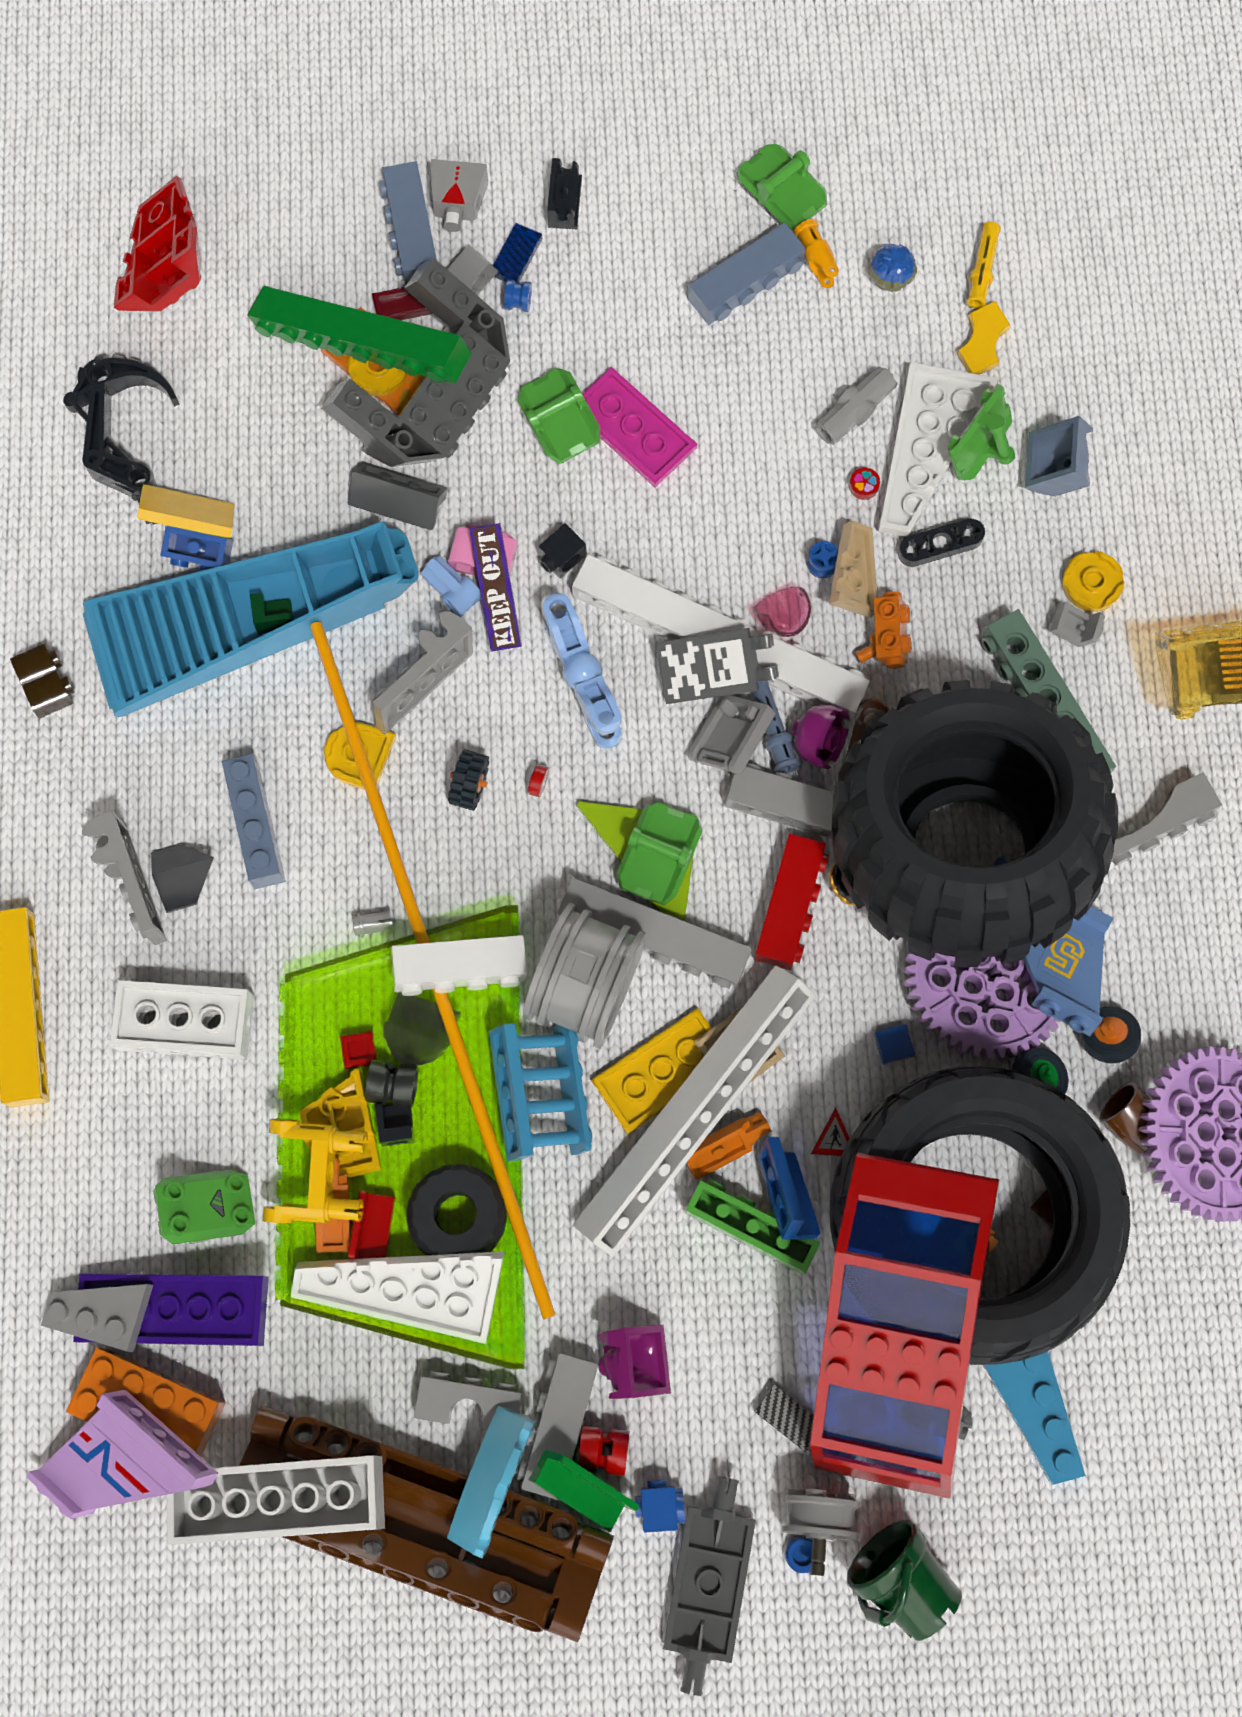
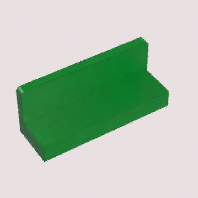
[528,1449,640,1532]

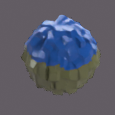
[868,243,917,292]

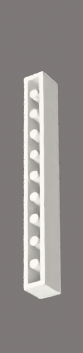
[572,554,871,722]
[573,965,816,1258]

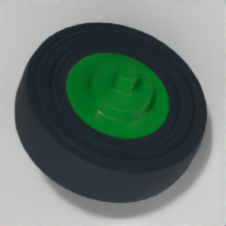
[1011,1048,1069,1094]

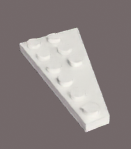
[291,1251,505,1344]

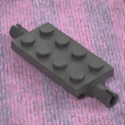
[663,1476,756,1696]

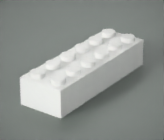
[167,1456,385,1545]

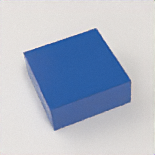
[874,1024,915,1065]

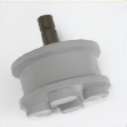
[782,1489,860,1576]

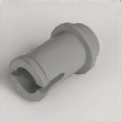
[352,910,393,938]

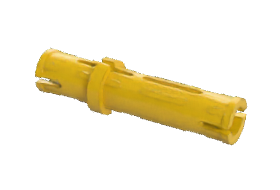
[967,221,1001,309]

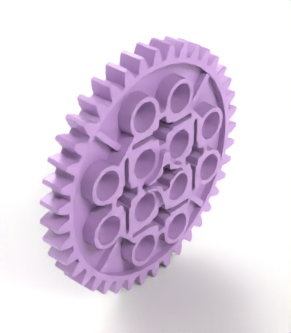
[904,953,1061,1061]
[1139,1046,1242,1222]

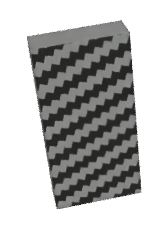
[754,1384,829,1455]

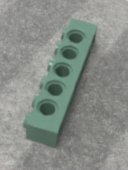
[982,609,1117,773]

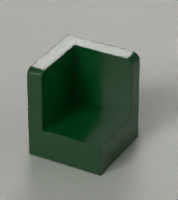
[250,593,294,634]

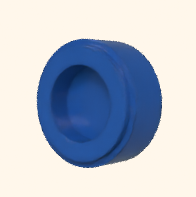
[785,1537,812,1573]

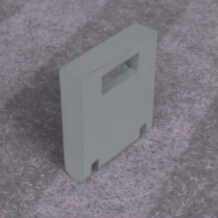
[688,695,776,774]

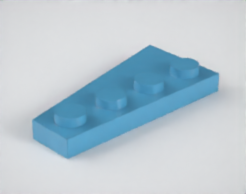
[982,1351,1086,1485]

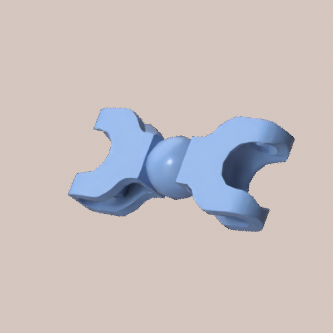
[543,593,622,749]

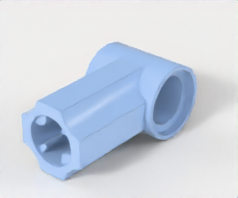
[421,556,481,617]

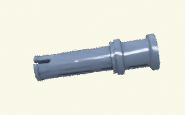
[752,681,802,774]

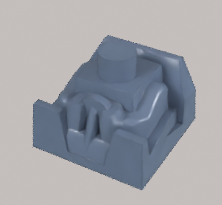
[1025,416,1093,497]

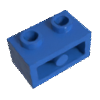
[160,526,233,571]

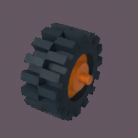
[448,749,490,811]

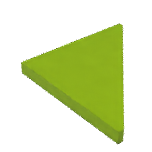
[577,801,698,921]

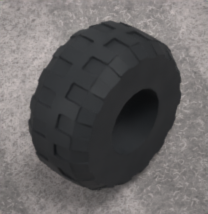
[406,1164,507,1255]

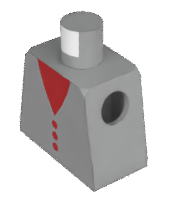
[431,159,488,232]

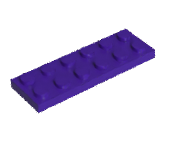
[73,1274,269,1346]

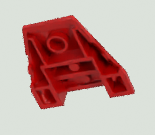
[114,175,201,311]

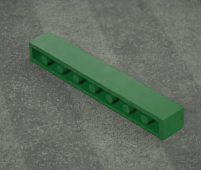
[247,286,472,384]

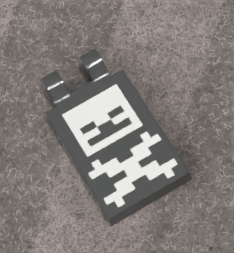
[656,627,779,704]

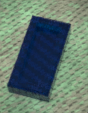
[493,223,543,284]

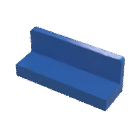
[757,1137,821,1240]

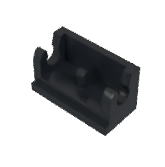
[547,158,582,230]

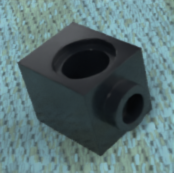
[538,523,587,579]

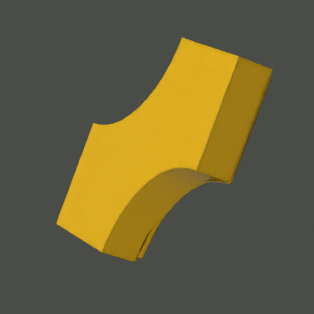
[957,301,1010,375]

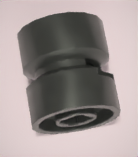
[365,1060,419,1108]

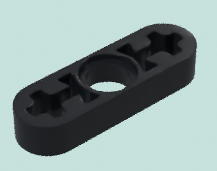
[898,518,985,567]

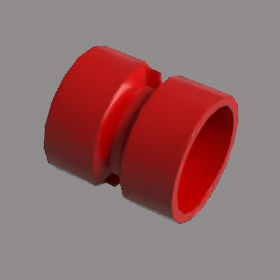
[578,1425,630,1476]

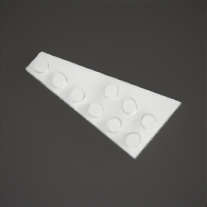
[878,362,999,537]

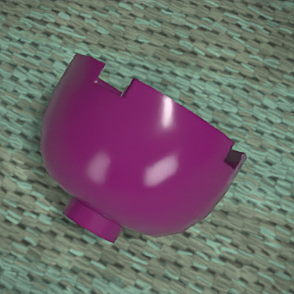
[792,704,850,769]

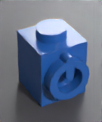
[634,1480,685,1533]

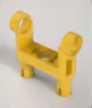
[262,1119,368,1223]

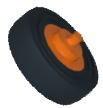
[1081,1006,1141,1064]

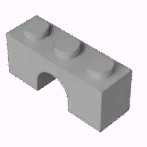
[414,1371,523,1430]

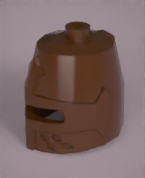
[1099,1081,1151,1154]

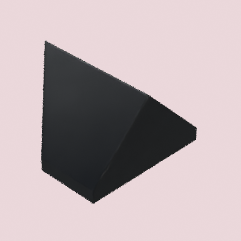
[151,844,214,913]

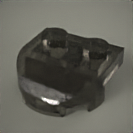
[384,992,461,1065]

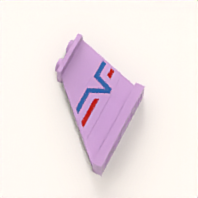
[27,1390,218,1519]

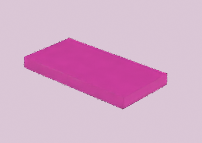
[582,367,697,488]

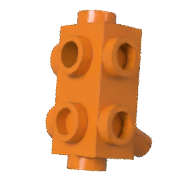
[856,592,912,669]

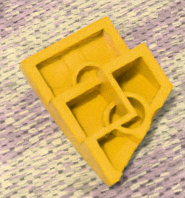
[299,1068,382,1178]

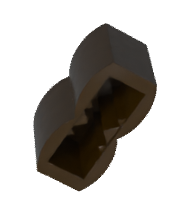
[10,643,75,719]

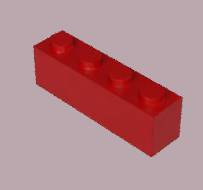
[754,833,829,971]

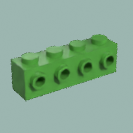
[685,1179,821,1275]

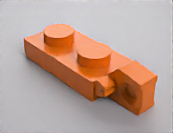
[686,1112,772,1180]
[316,1158,351,1253]

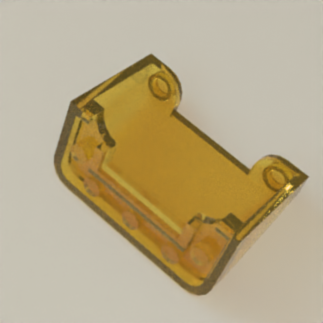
[1155,621,1242,719]

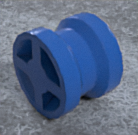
[504,279,532,312]
[807,541,838,578]

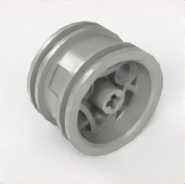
[523,903,647,1049]

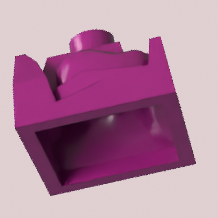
[598,1325,671,1399]

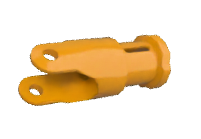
[793,219,839,289]

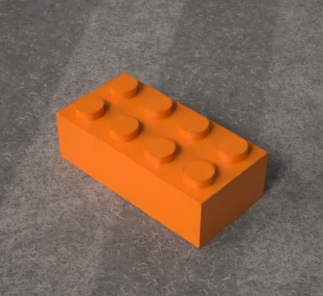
[66,1347,226,1457]

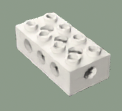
[109,980,254,1060]

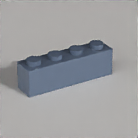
[379,161,437,285]
[688,222,806,325]
[221,754,286,889]

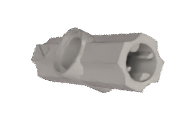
[815,366,897,445]

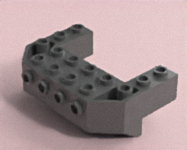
[321,258,510,467]

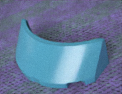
[447,1406,536,1558]

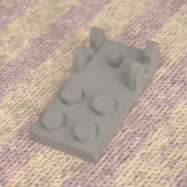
[372,611,473,735]
[82,810,167,945]

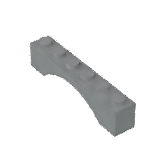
[1111,772,1222,866]

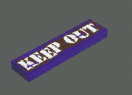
[469,523,522,652]

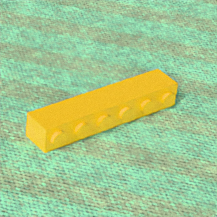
[0,907,50,1108]

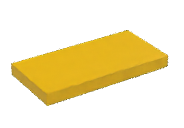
[591,1008,712,1135]

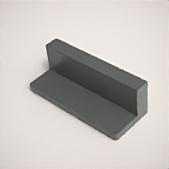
[348,462,448,530]

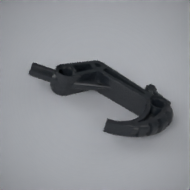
[63,354,180,525]

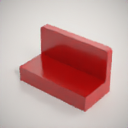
[348,1190,396,1259]

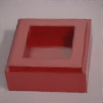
[340,1031,377,1070]

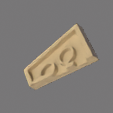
[829,521,878,618]

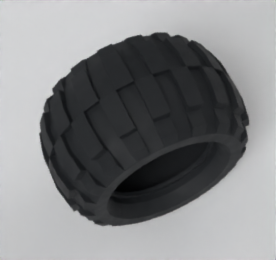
[831,680,1118,968]

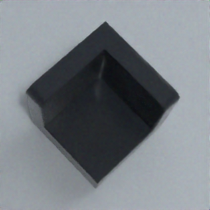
[375,1103,415,1147]

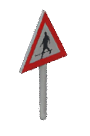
[810,1107,850,1216]

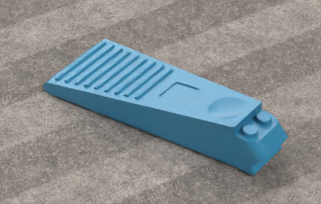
[83,522,419,717]

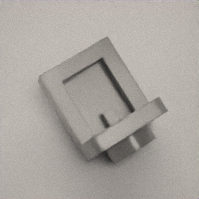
[1050,602,1105,647]

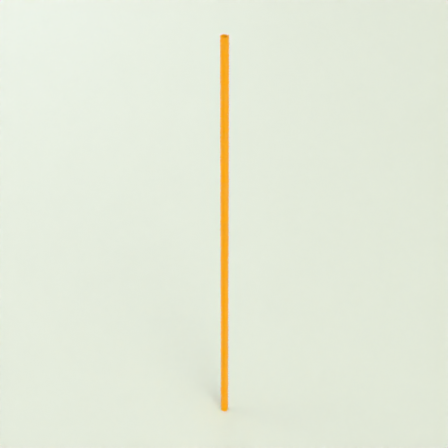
[310,622,556,1320]

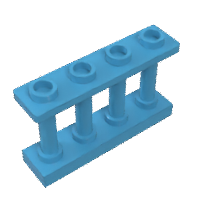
[489,1024,592,1162]

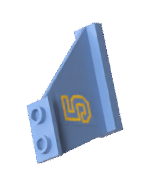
[993,856,1113,1037]

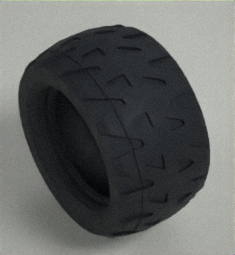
[830,1066,1130,1365]

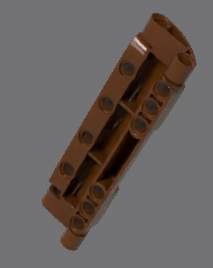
[239,1404,614,1643]

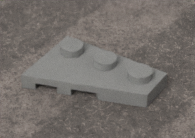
[41,1284,153,1352]

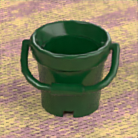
[847,1520,962,1641]

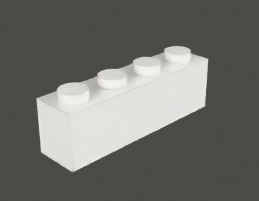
[391,935,527,996]

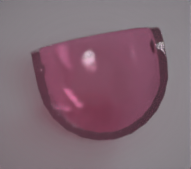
[753,587,811,637]

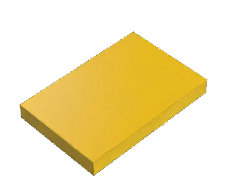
[137,484,235,538]

